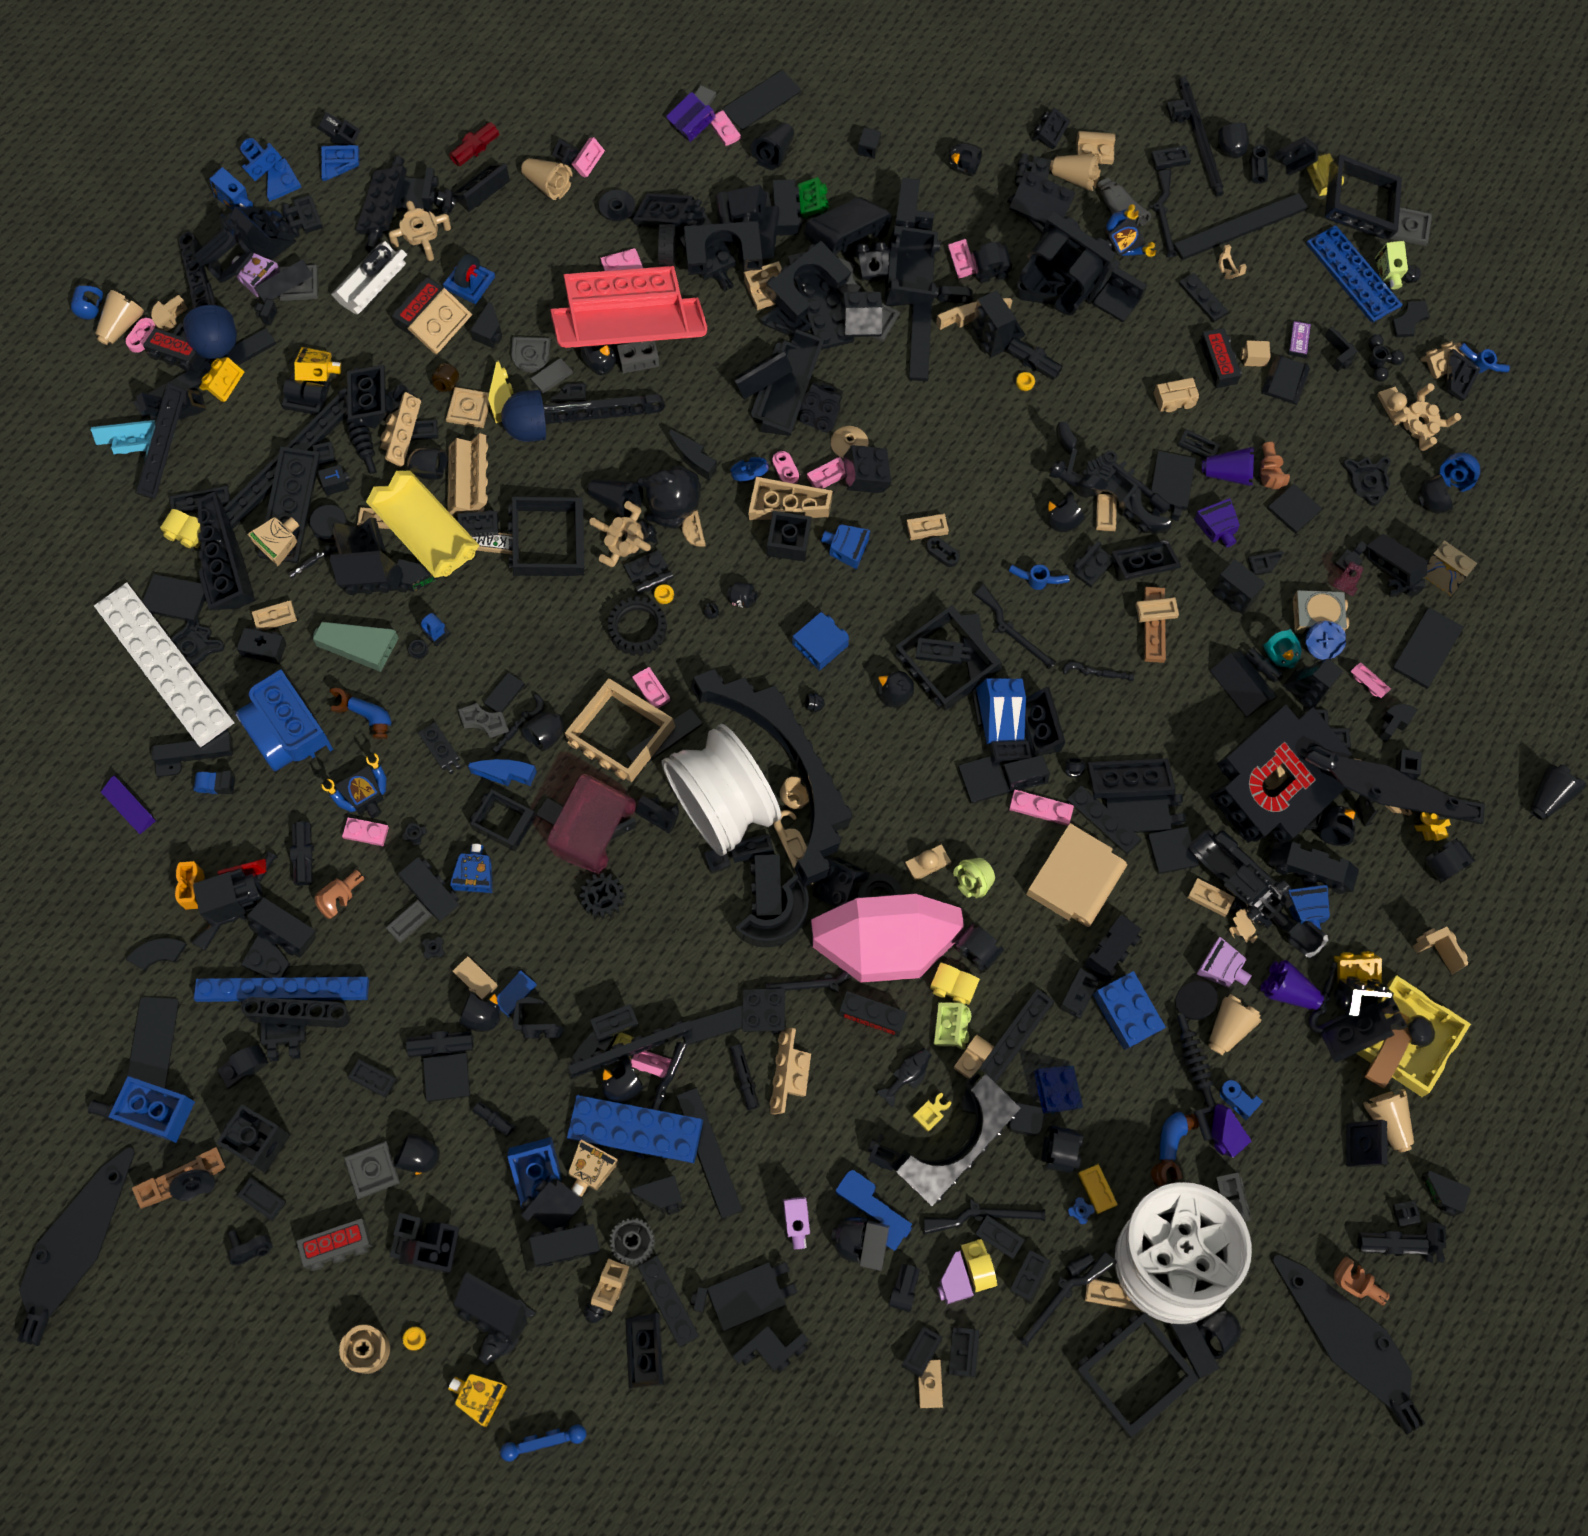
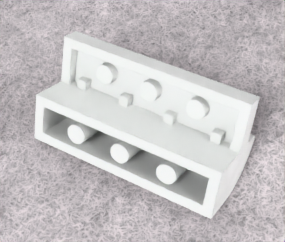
[331,241,407,314]

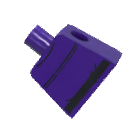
[1194,498,1240,547]

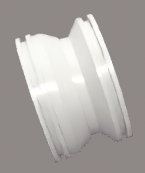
[662,724,781,856]
[1115,1182,1252,1324]

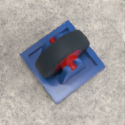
[443,254,495,304]

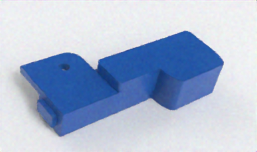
[835,1170,912,1251]

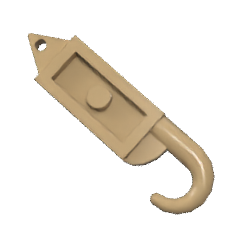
[773,810,813,885]

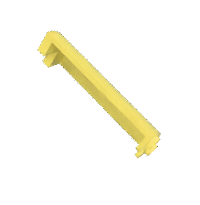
[366,471,479,578]

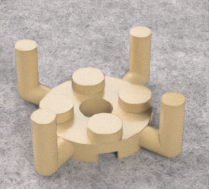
[389,201,451,261]
[1393,383,1461,451]
[589,501,651,567]

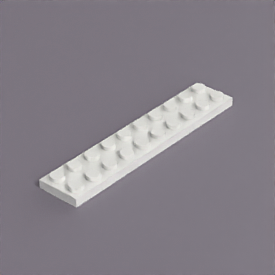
[94,583,234,747]

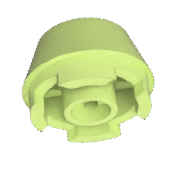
[953,858,995,898]

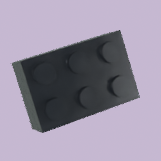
[971,290,1016,358]

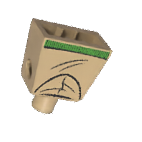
[248,517,299,566]

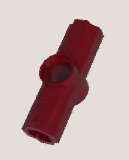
[449,122,499,166]

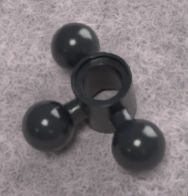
[1368,334,1405,382]

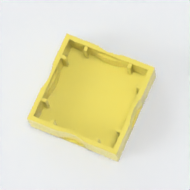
[1356,975,1471,1097]

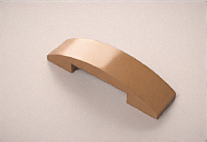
[1365,1011,1411,1088]
[132,1147,225,1208]

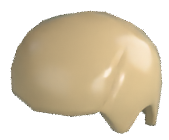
[780,776,809,809]

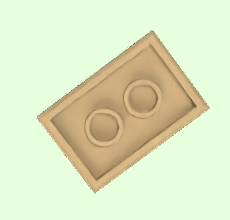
[407,288,472,355]

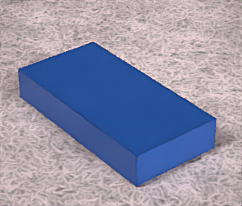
[497,971,537,1017]

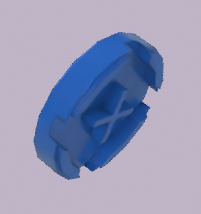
[730,457,769,481]
[1305,620,1346,660]

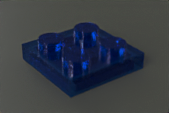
[1034,1065,1083,1113]

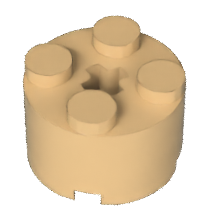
[339,1325,390,1374]

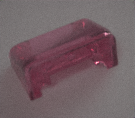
[548,774,636,874]

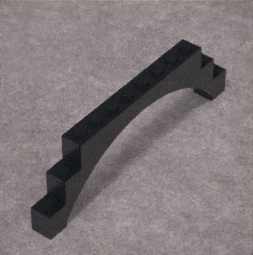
[691,669,853,886]

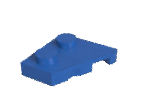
[322,145,359,181]
[267,158,301,202]

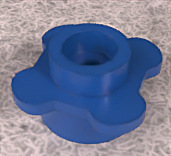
[1068,1197,1095,1224]

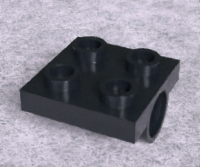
[282,373,331,415]

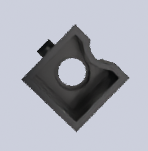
[193,868,263,925]

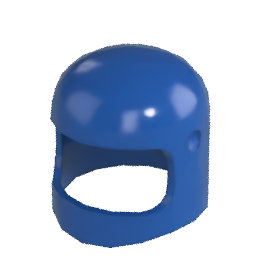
[71,286,103,320]

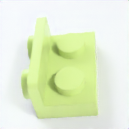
[934,1003,971,1049]

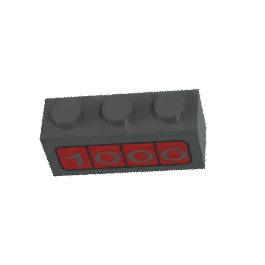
[297,1218,372,1271]

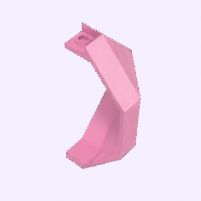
[811,894,964,983]

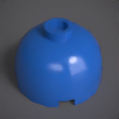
[1440,452,1481,492]

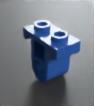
[240,138,282,181]

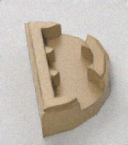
[682,510,705,546]

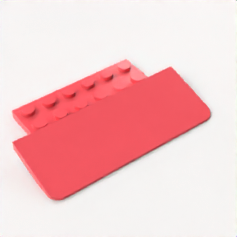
[551,266,707,348]

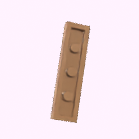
[1144,587,1166,663]

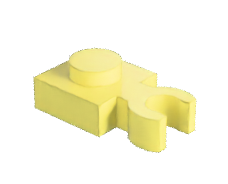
[913,1093,951,1132]

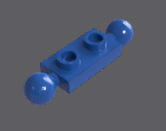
[500,1424,586,1462]

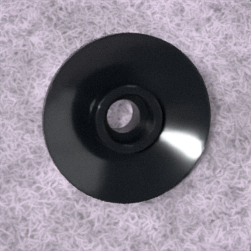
[599,190,635,221]
[169,1170,215,1201]

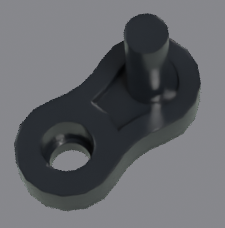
[227,1230,273,1265]

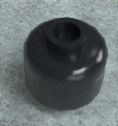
[727,581,758,608]

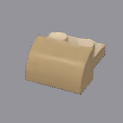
[1076,131,1115,164]

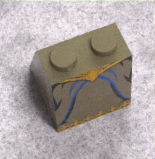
[1424,540,1477,596]

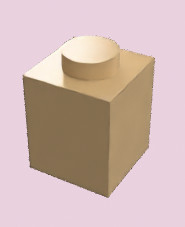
[1240,341,1270,367]

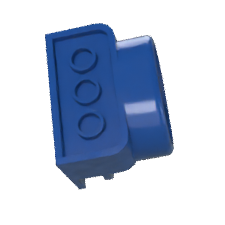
[236,670,334,771]

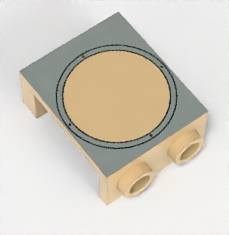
[1293,590,1349,634]

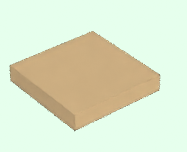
[446,387,490,428]

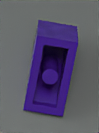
[1211,1104,1252,1158]

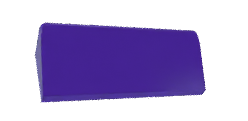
[101,776,156,834]

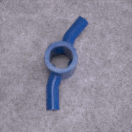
[1458,343,1510,373]
[1009,565,1069,590]

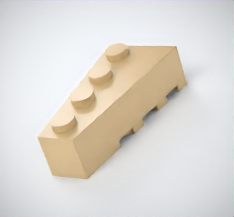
[748,477,832,520]

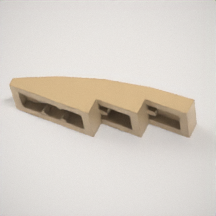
[936,298,1012,330]

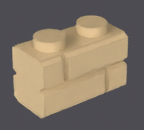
[1154,378,1199,412]

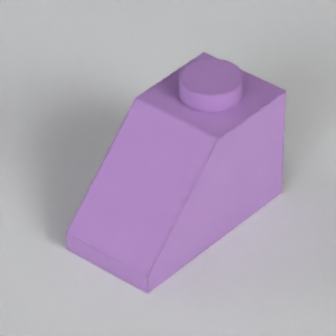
[937,1251,973,1305]

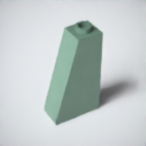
[313,622,399,672]

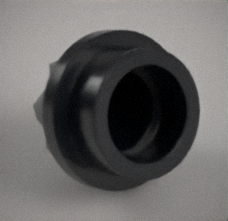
[1402,265,1421,283]
[805,693,825,713]
[583,1299,606,1323]

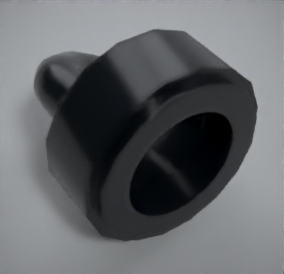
[1065,757,1085,777]

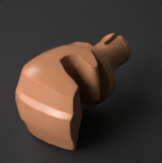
[1260,442,1290,489]
[315,870,364,919]
[1334,1256,1390,1306]

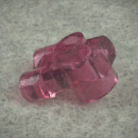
[1332,562,1364,596]

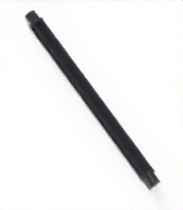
[1179,76,1224,197]

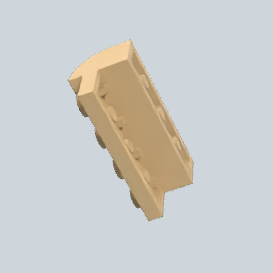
[447,433,488,517]

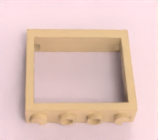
[565,679,675,782]

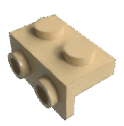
[1420,341,1465,379]

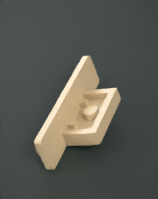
[380,392,421,467]
[770,1027,811,1115]

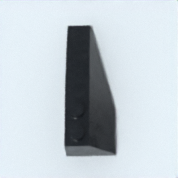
[198,491,256,610]

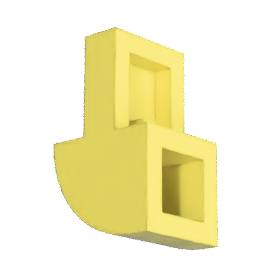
[961,1239,997,1292]

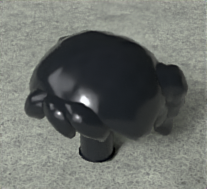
[637,465,701,529]

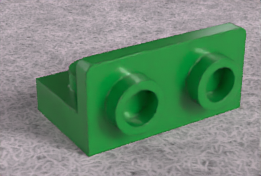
[798,177,829,218]

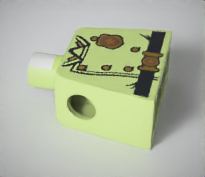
[1375,241,1408,289]

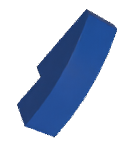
[468,759,537,786]

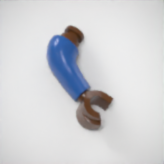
[330,688,392,739]
[1151,1112,1199,1186]

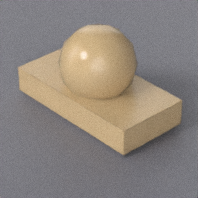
[1377,386,1407,425]
[905,844,951,881]

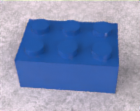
[1092,971,1166,1050]

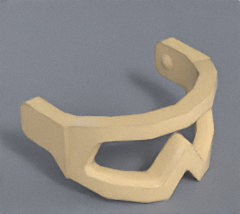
[1218,245,1247,279]

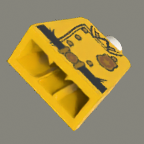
[295,347,341,381]
[449,1374,507,1427]

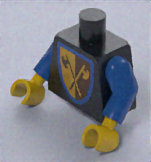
[1103,204,1157,257]
[321,753,387,818]

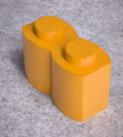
[175,861,204,910]

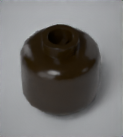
[431,363,459,392]

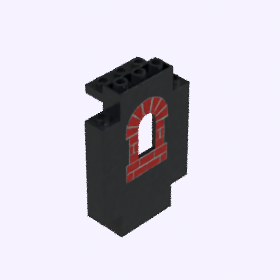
[1209,704,1352,844]

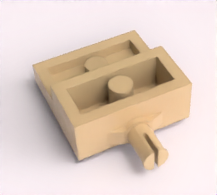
[744,261,782,310]

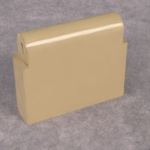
[1026,823,1127,927]

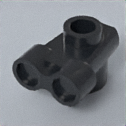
[435,189,456,216]

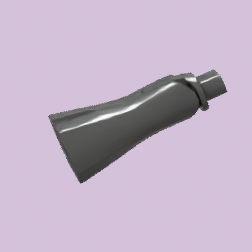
[1097,178,1151,226]

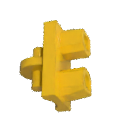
[1414,812,1451,841]

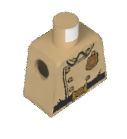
[568,1140,619,1197]

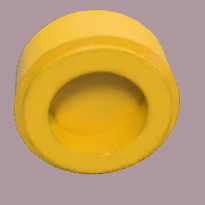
[1016,372,1035,391]
[654,584,674,604]
[403,1327,426,1351]

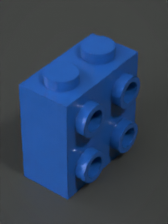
[792,612,849,671]

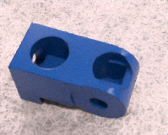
[1219,1080,1263,1120]

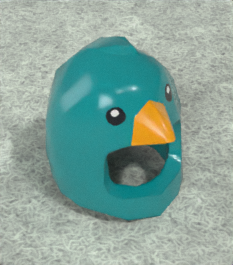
[1263,629,1302,668]

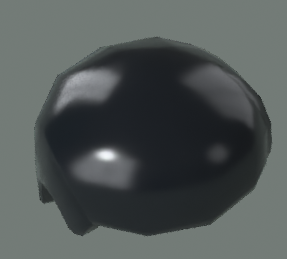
[1407,1015,1435,1049]

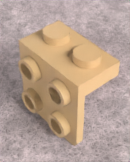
[1412,927,1468,974]

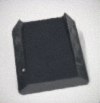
[1261,355,1310,405]

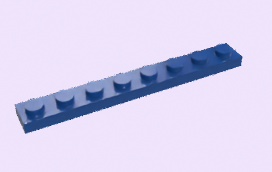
[194,977,369,1002]

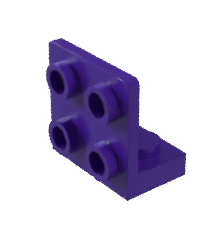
[667,92,716,142]

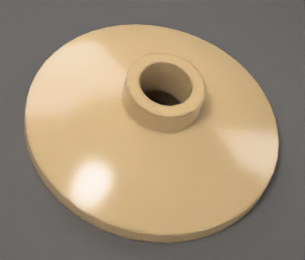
[831,426,869,458]

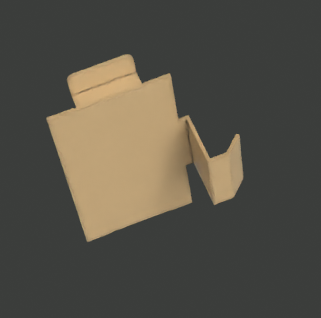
[1229,909,1258,943]

